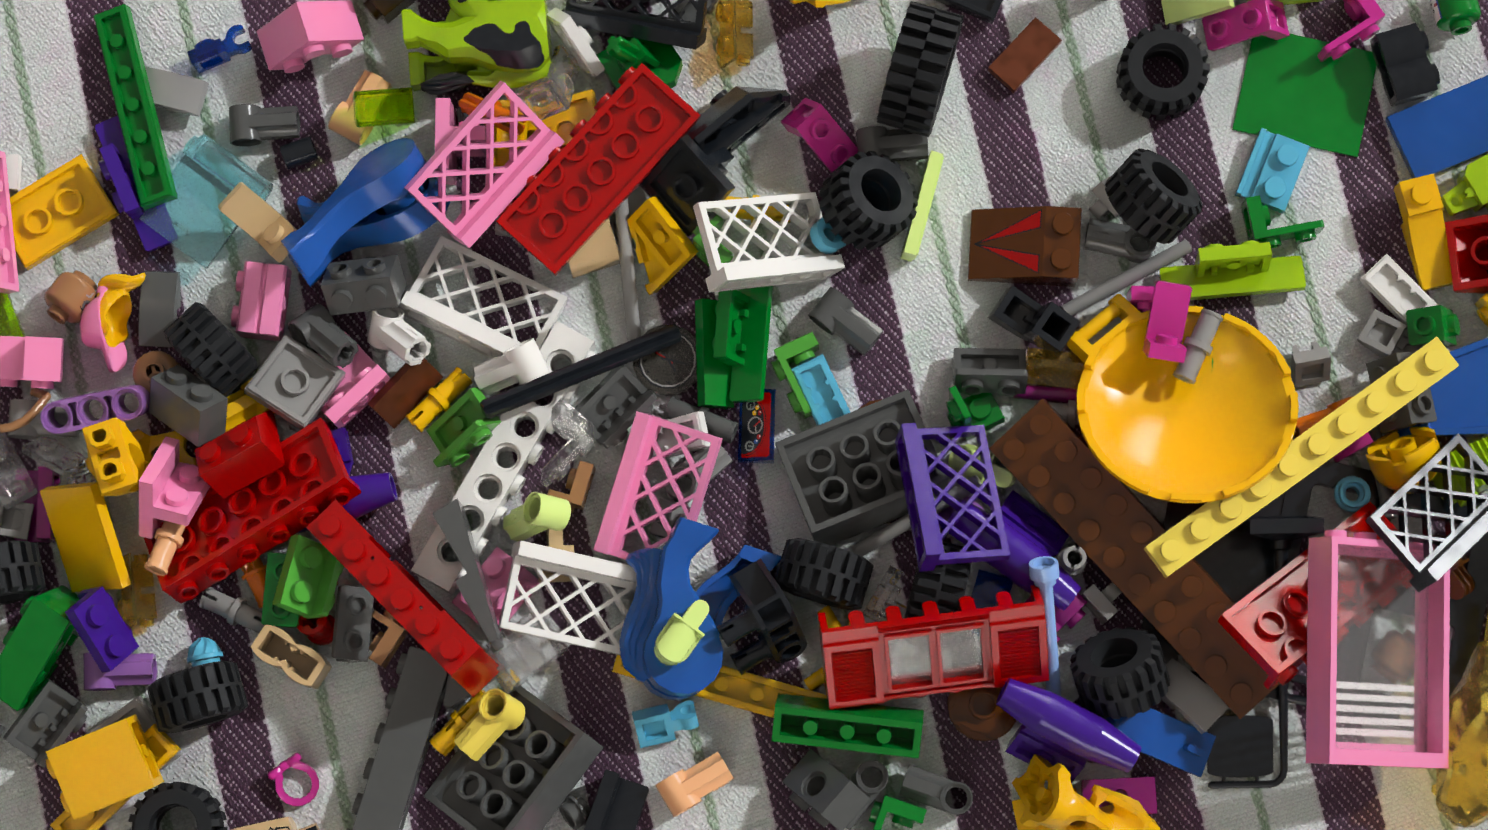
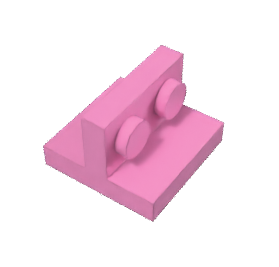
[434,98,486,185]
[139,437,210,539]

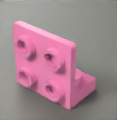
[318,331,391,429]

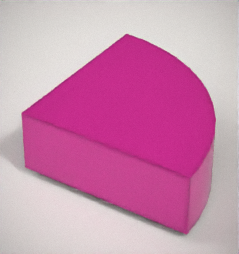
[1333,433,1374,463]

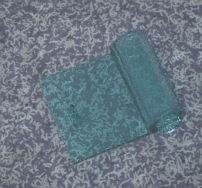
[139,134,273,269]

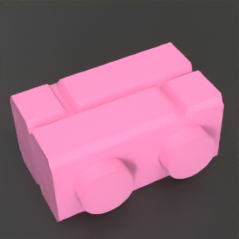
[231,261,292,341]

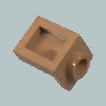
[547,460,596,513]
[369,610,408,668]

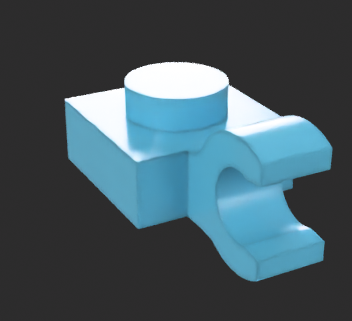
[632,700,699,748]

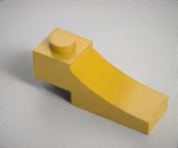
[1394,173,1453,292]

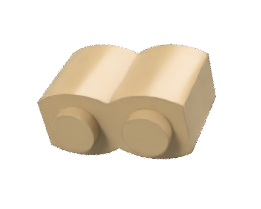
[251,625,332,689]

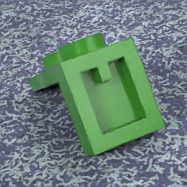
[771,331,819,419]

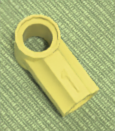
[454,688,526,761]

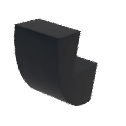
[988,286,1081,352]

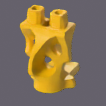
[82,417,197,496]
[1012,754,1160,830]

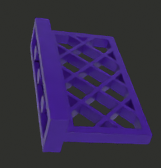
[895,423,1010,572]

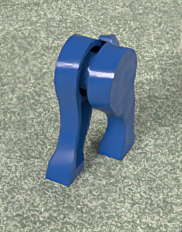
[281,138,450,287]
[619,517,782,701]

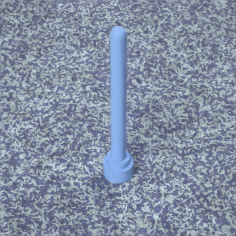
[1029,556,1062,697]

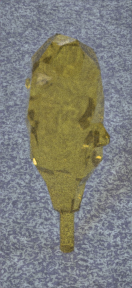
[1431,613,1488,828]

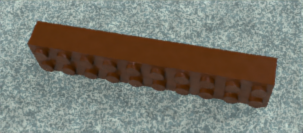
[989,399,1280,720]

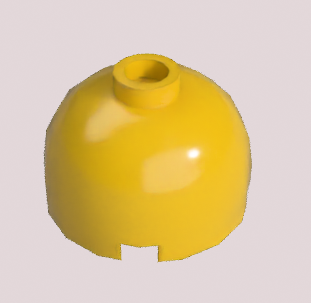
[1366,427,1441,494]

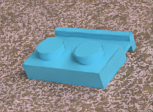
[1235,128,1310,214]

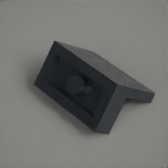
[584,769,649,830]

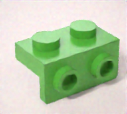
[426,387,501,467]

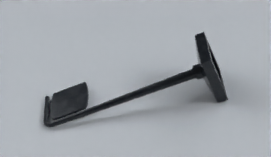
[1207,515,1324,789]

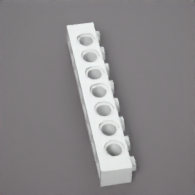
[411,321,597,595]

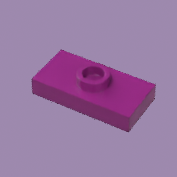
[1081,777,1157,814]

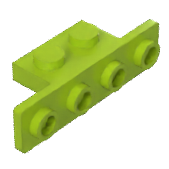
[1159,240,1306,300]

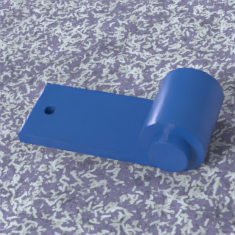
[1105,708,1216,777]

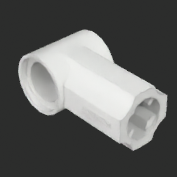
[367,307,431,366]
[474,338,549,395]

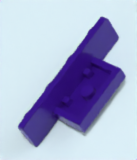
[95,115,179,252]

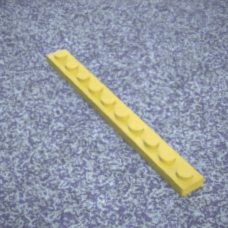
[1144,337,1460,579]

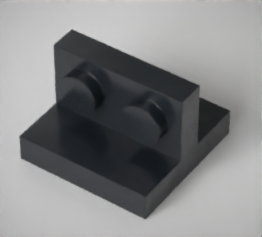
[641,134,735,236]

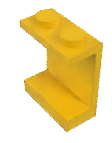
[45,714,164,820]

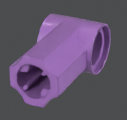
[83,652,158,691]

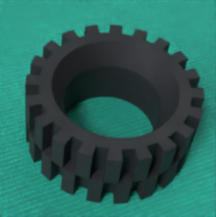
[877,1,964,137]

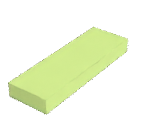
[900,151,944,262]

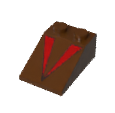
[968,206,1082,287]

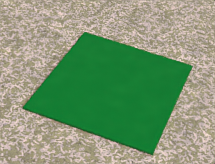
[1232,34,1377,157]

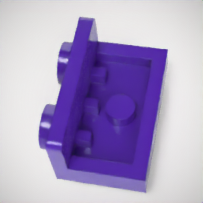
[65,586,139,673]

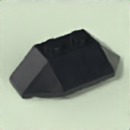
[684,86,790,155]

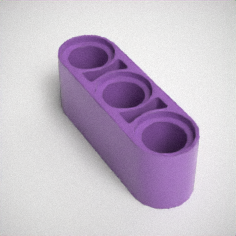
[40,385,150,434]

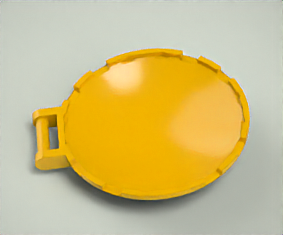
[1066,294,1299,503]

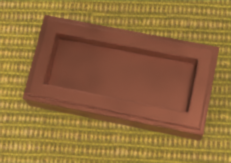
[988,17,1062,94]
[367,358,443,429]

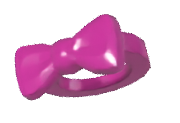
[267,752,319,806]

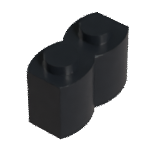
[1370,23,1440,107]

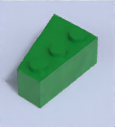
[0,585,79,711]

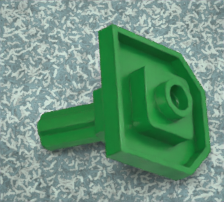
[596,36,683,90]

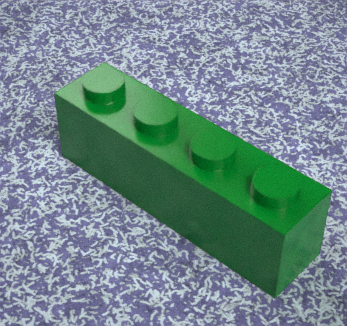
[772,693,924,758]

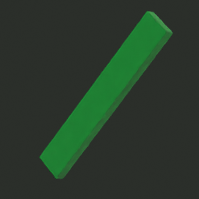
[94,4,178,210]

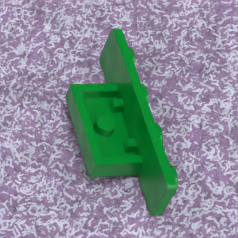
[712,286,773,403]

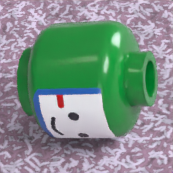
[1430,0,1481,35]

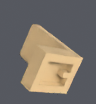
[218,182,297,263]

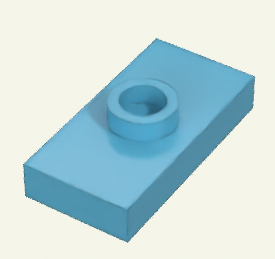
[791,353,850,426]

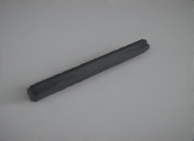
[480,324,682,419]

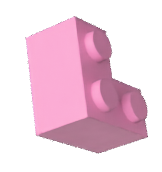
[256,1,364,73]
[0,336,64,389]

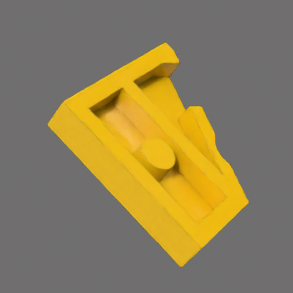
[627,196,699,295]

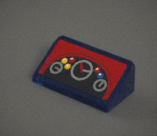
[738,389,776,464]

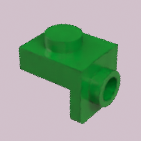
[1406,305,1460,347]

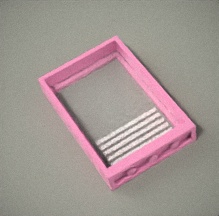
[1306,530,1450,769]

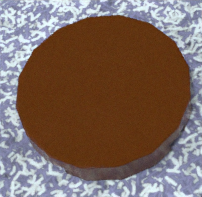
[947,687,1017,742]

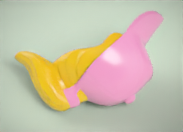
[79,273,146,373]

